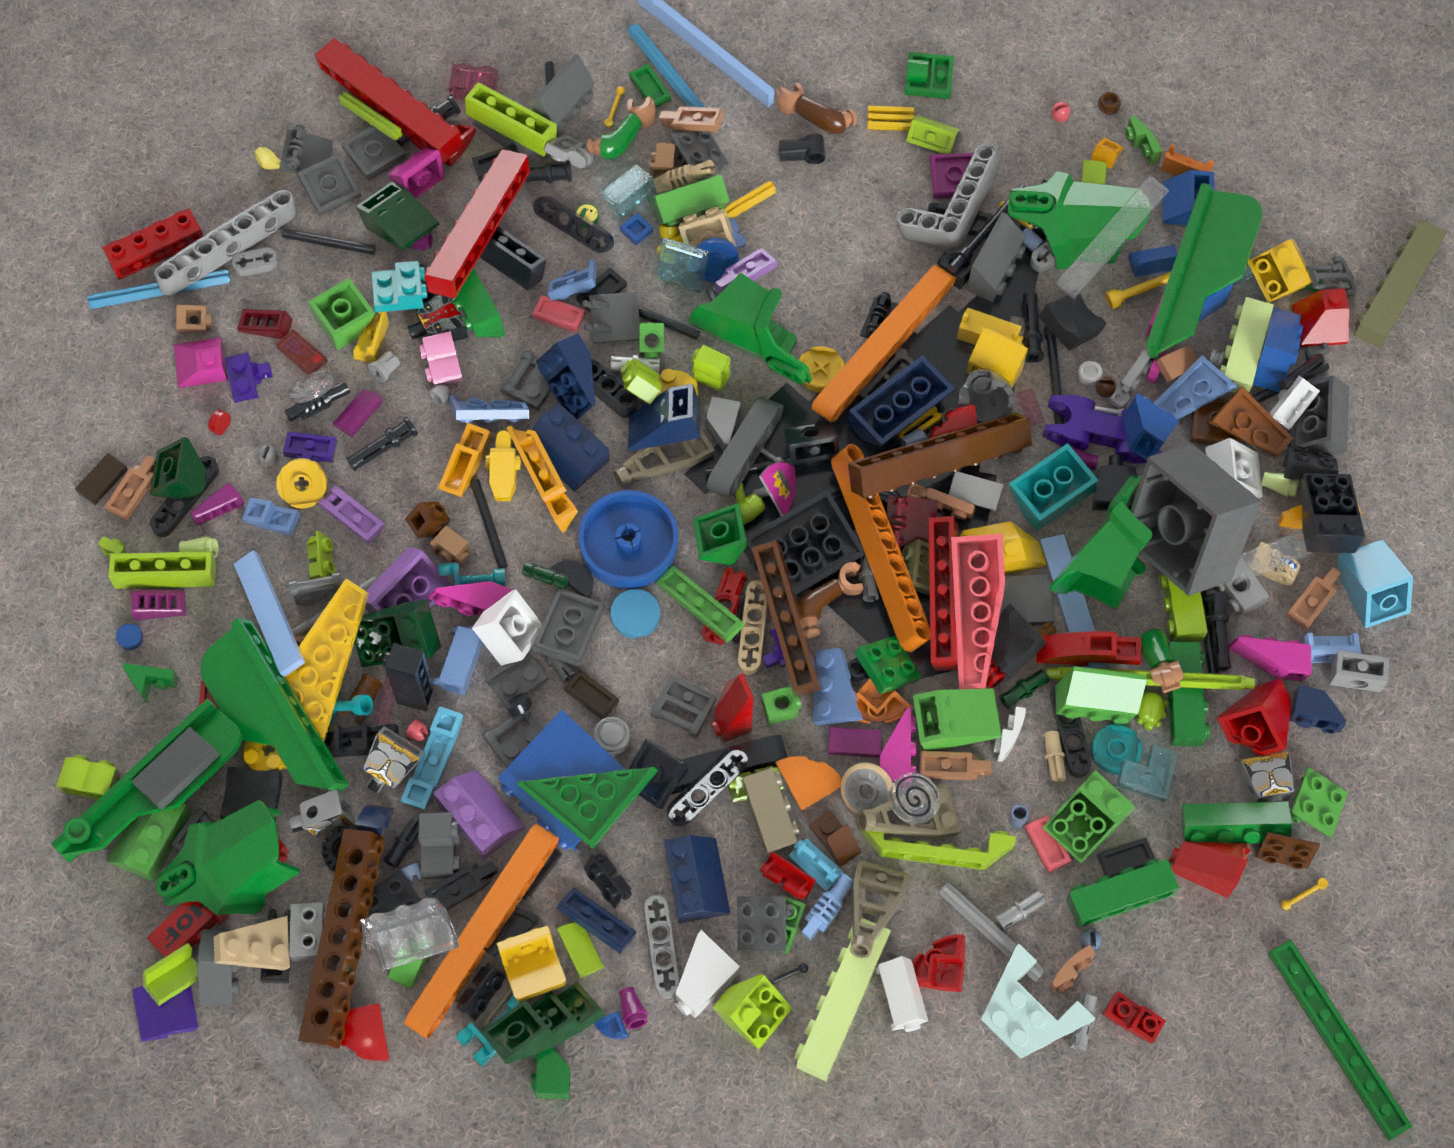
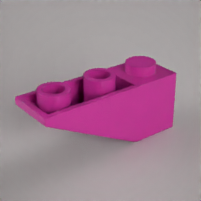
[428,581,513,617]
[1229,635,1312,681]
[878,708,916,789]

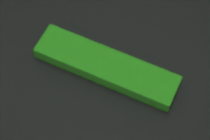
[656,565,745,643]

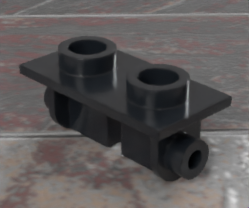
[584,853,632,909]
[456,963,506,1021]

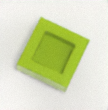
[98,536,127,557]

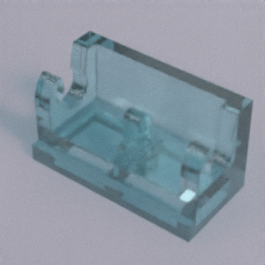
[601,165,656,219]

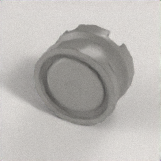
[594,717,630,757]

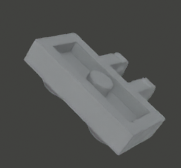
[544,134,594,169]

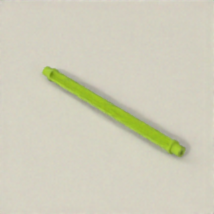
[1047,666,1255,691]

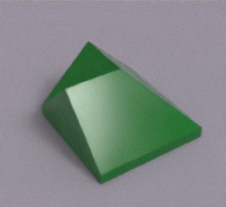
[693,502,748,565]

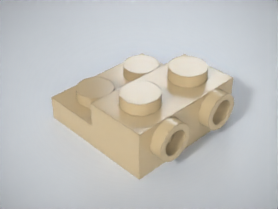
[679,207,737,271]

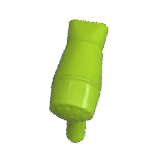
[735,483,765,525]

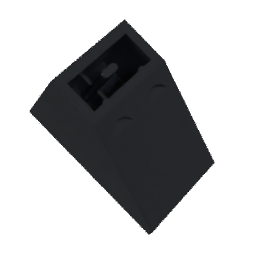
[1302,473,1365,553]

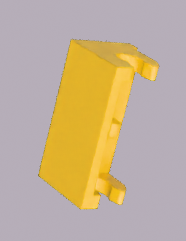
[353,312,389,362]

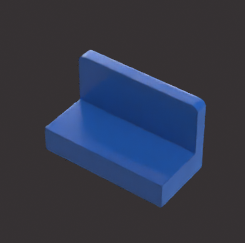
[1128,245,1178,277]

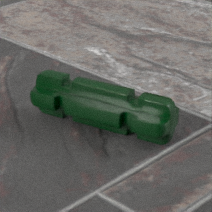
[522,562,569,589]

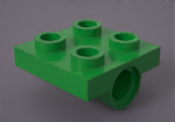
[904,52,954,99]
[854,635,922,694]

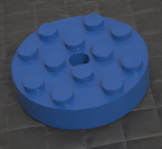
[578,490,679,589]

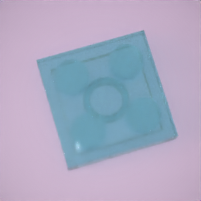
[656,238,709,293]

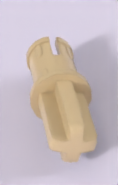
[1043,731,1066,783]

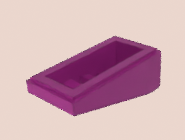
[190,483,244,526]
[131,590,186,621]

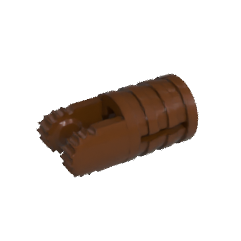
[341,674,383,725]

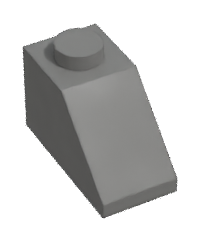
[703,397,741,452]

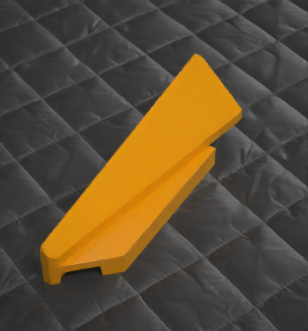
[506,426,578,533]

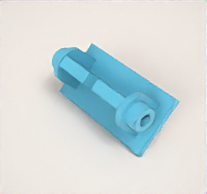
[788,838,844,891]

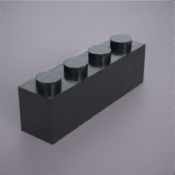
[480,226,547,291]
[383,644,434,711]

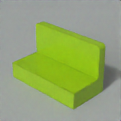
[906,115,960,154]
[143,943,198,1006]

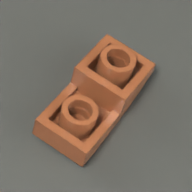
[1156,345,1197,382]
[1049,945,1096,993]

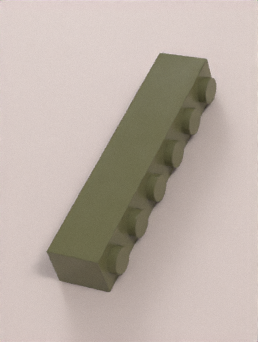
[1354,219,1447,348]

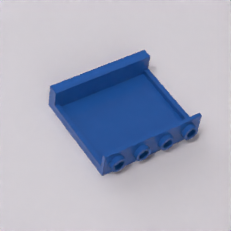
[498,710,626,852]

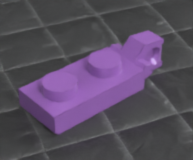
[715,248,777,294]

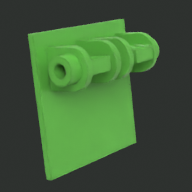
[1290,767,1348,838]

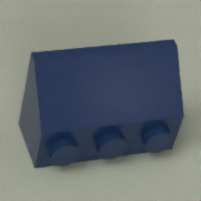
[532,402,610,492]
[664,835,730,924]

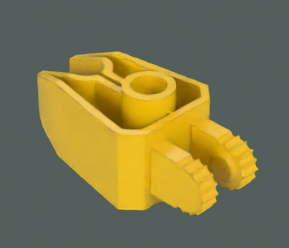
[486,430,521,501]

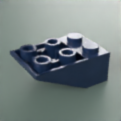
[535,333,595,420]
[628,384,700,451]

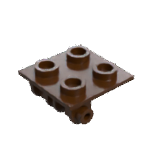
[1256,832,1320,869]

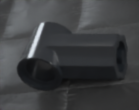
[779,133,826,164]

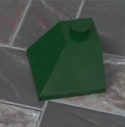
[150,437,206,498]

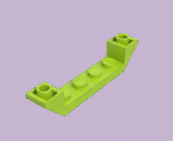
[858,827,1016,870]

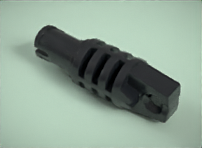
[285,380,351,422]

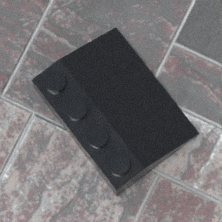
[744,490,866,595]

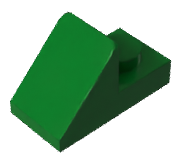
[122,663,178,703]

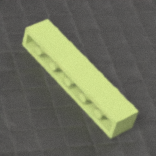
[794,917,891,1081]

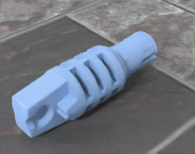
[802,873,853,941]

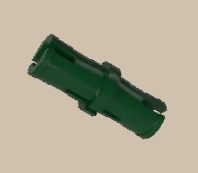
[999,669,1050,709]

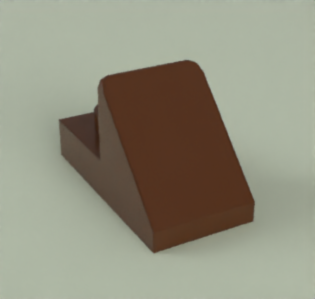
[809,810,861,868]

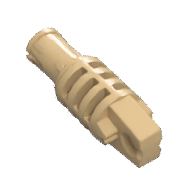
[653,160,716,193]

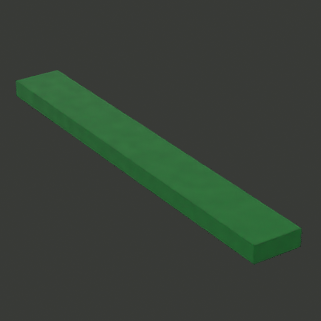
[1267,939,1413,1141]

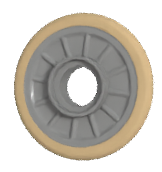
[840,763,895,815]

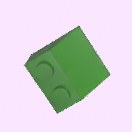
[308,278,375,350]

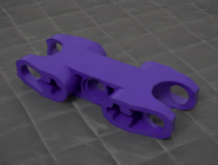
[1042,395,1163,464]

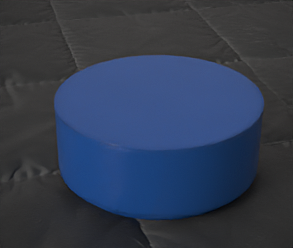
[116,624,143,650]

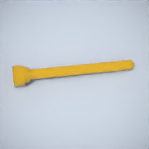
[1105,272,1171,310]

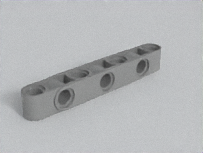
[154,190,297,295]

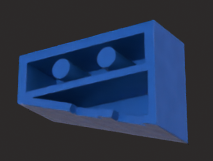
[1252,307,1303,392]

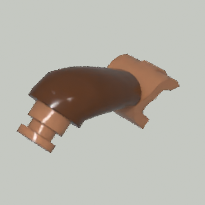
[775,83,857,134]
[798,562,863,638]

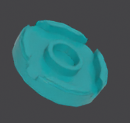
[1091,724,1143,775]

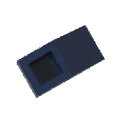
[1289,685,1346,734]

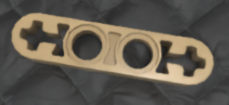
[738,580,768,675]

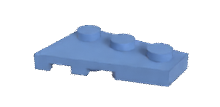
[1153,355,1238,420]
[449,395,529,423]
[813,648,863,726]

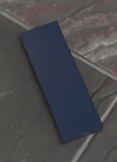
[557,887,637,954]

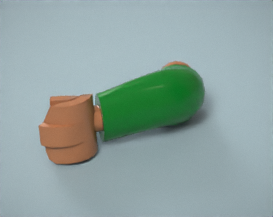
[587,96,656,160]
[1140,628,1183,693]

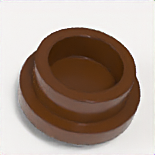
[1098,92,1121,114]

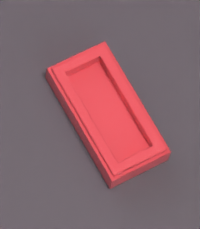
[532,295,586,333]
[1024,815,1072,873]

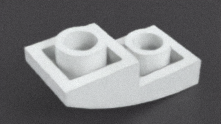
[994,707,1026,762]

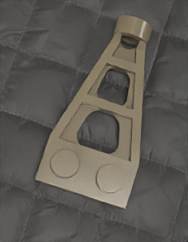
[613,428,715,488]
[856,784,961,839]
[850,860,910,958]

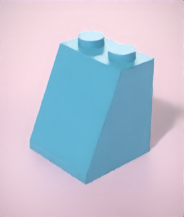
[1337,540,1413,628]

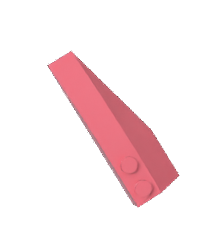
[951,534,1005,689]

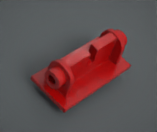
[759,851,816,900]

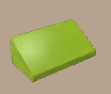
[556,922,604,979]

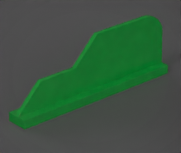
[1146,183,1263,359]
[200,617,349,791]
[51,699,242,863]

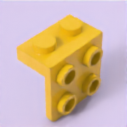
[497,925,566,1001]

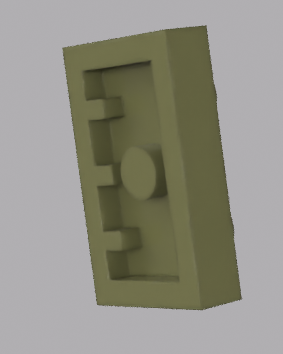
[901,539,930,596]

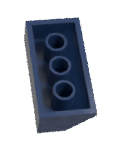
[848,355,955,447]

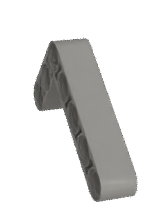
[896,143,1000,248]

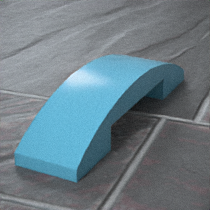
[400,706,464,811]

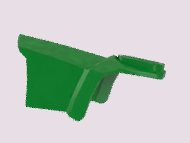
[1008,171,1152,270]
[688,272,812,384]
[1048,474,1152,610]
[156,800,300,915]

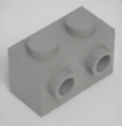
[289,903,326,963]

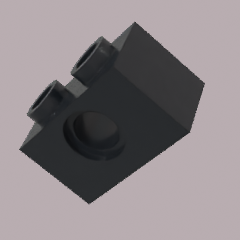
[784,422,839,465]

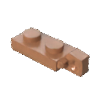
[659,106,724,132]
[105,455,156,521]
[906,484,975,520]
[1286,567,1341,630]
[919,751,992,781]

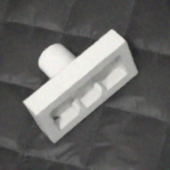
[1269,376,1320,430]

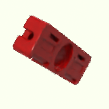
[702,568,748,645]

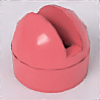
[1051,102,1070,122]
[406,719,428,742]

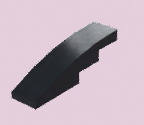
[324,723,399,757]

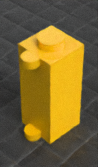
[957,308,1023,345]

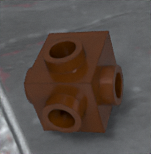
[405,501,451,538]

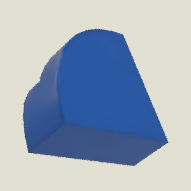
[594,1011,628,1039]

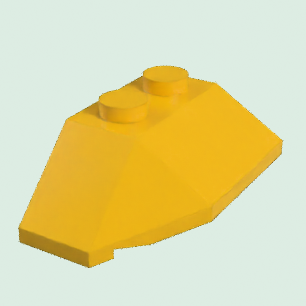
[960,521,1047,575]

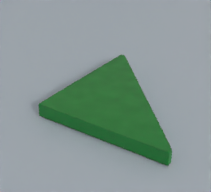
[517,767,658,849]

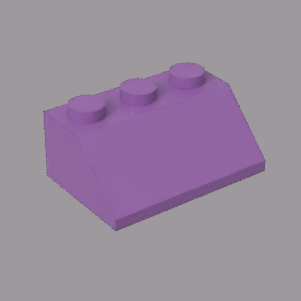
[365,547,452,613]
[433,770,525,860]

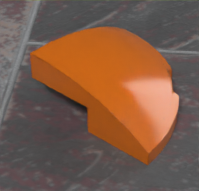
[856,678,913,724]
[775,756,842,811]

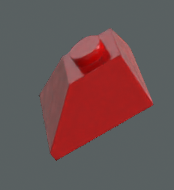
[1292,288,1349,347]

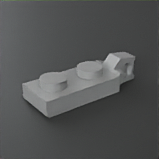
[1108,348,1153,409]

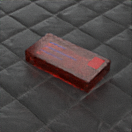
[276,329,328,377]

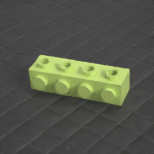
[1220,297,1274,393]

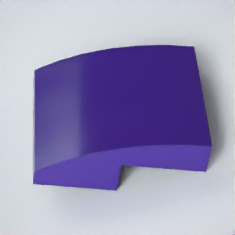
[132,986,198,1042]

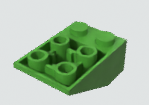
[913,688,1002,751]
[1042,770,1136,864]

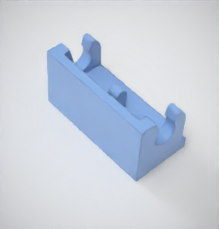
[1303,633,1361,663]

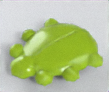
[1137,692,1169,731]

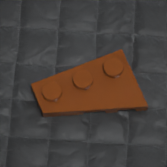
[1209,387,1293,457]

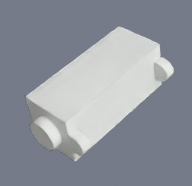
[875,956,928,1032]

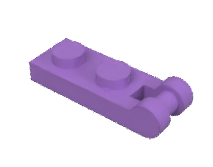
[317,485,385,544]

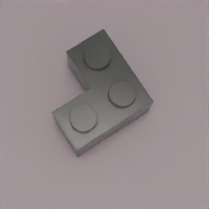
[419,813,461,879]
[197,929,239,1006]

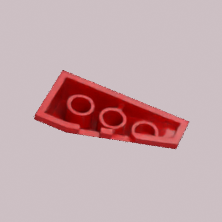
[711,674,754,743]

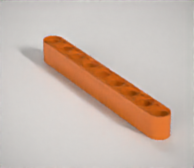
[812,265,956,423]
[831,444,930,652]
[404,824,559,1039]

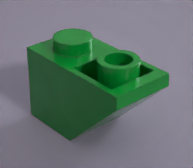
[530,1048,571,1099]

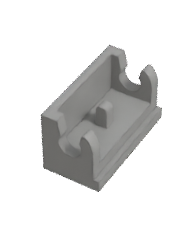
[949,472,1003,511]

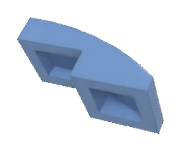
[242,498,301,536]

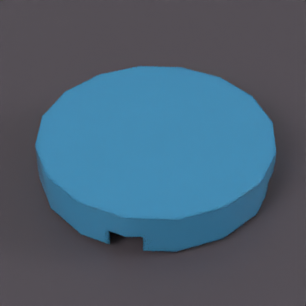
[611,589,660,638]

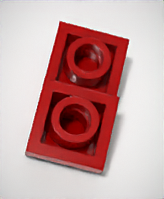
[1102,991,1166,1044]

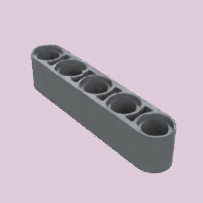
[707,397,783,498]

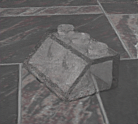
[361,898,459,970]

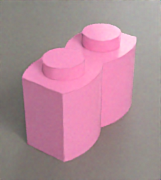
[419,331,463,386]

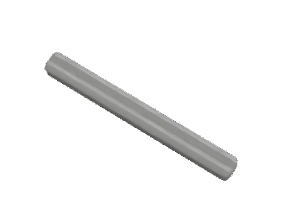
[939,883,1044,981]

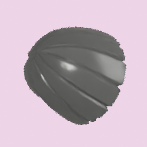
[958,369,1015,424]

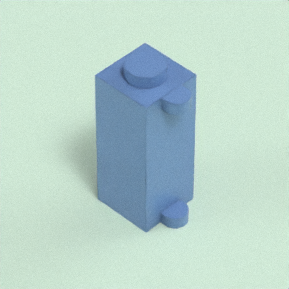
[433,626,483,696]

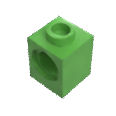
[638,323,664,358]
[761,686,801,726]

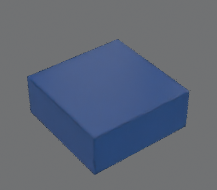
[620,213,653,245]

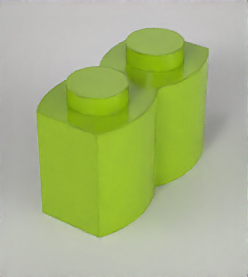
[691,344,731,393]
[621,358,662,404]
[56,755,119,800]

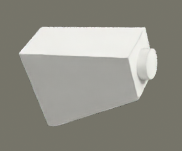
[676,930,740,1018]

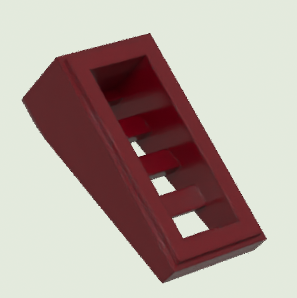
[237,309,293,339]

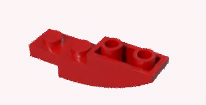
[1036,631,1141,666]

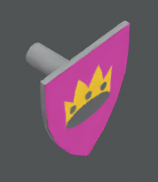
[753,462,796,516]

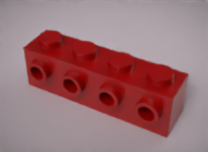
[102,208,203,281]

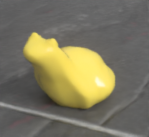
[254,147,281,170]

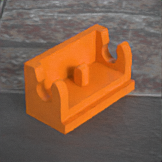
[1161,144,1214,176]

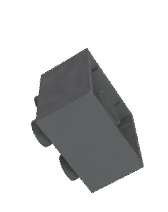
[1130,444,1261,596]

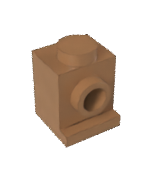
[650,142,675,179]
[176,305,211,333]
[430,526,471,565]

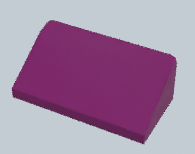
[333,389,382,438]

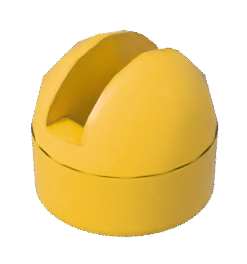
[659,224,678,241]

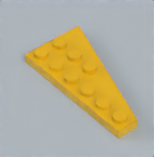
[285,579,369,741]

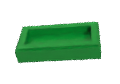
[629,63,671,108]

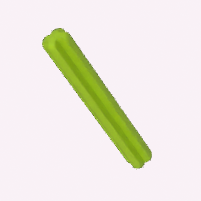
[339,91,403,140]

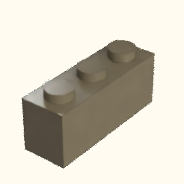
[740,767,799,853]

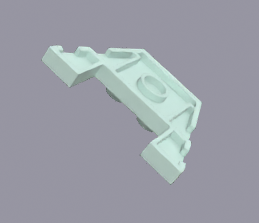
[981,944,1096,1059]

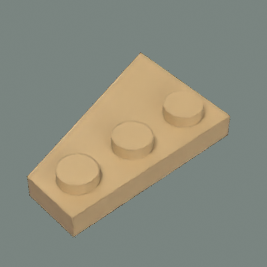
[214,916,290,970]

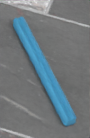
[628,24,706,108]
[88,269,230,309]

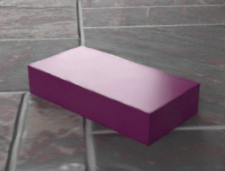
[828,727,881,758]

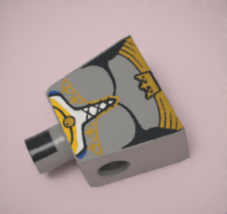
[363,726,425,793]
[1237,751,1294,802]
[289,789,356,837]

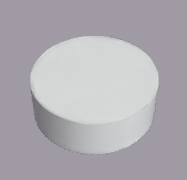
[1078,361,1103,386]

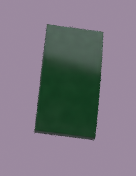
[481,982,605,1064]

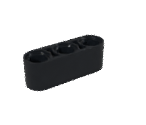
[591,359,637,418]

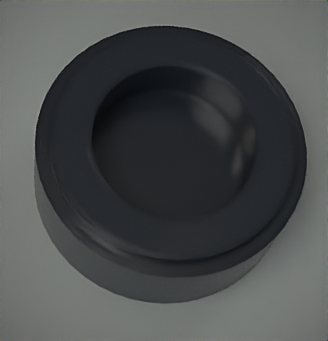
[505,693,532,716]

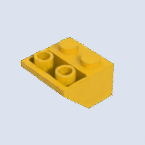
[1248,239,1313,303]
[966,327,1028,388]

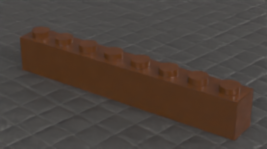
[848,413,1032,499]

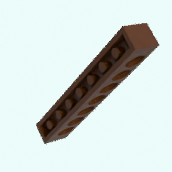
[298,829,384,1049]

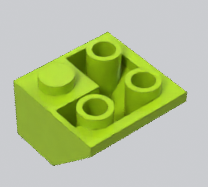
[712,974,793,1049]

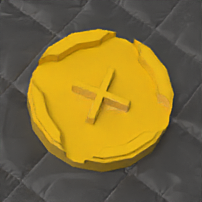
[799,346,845,392]

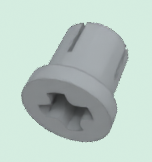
[368,351,400,383]

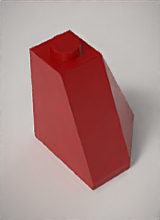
[1217,678,1291,756]
[1168,841,1252,898]

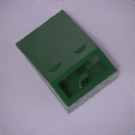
[356,181,440,250]
[354,600,441,667]

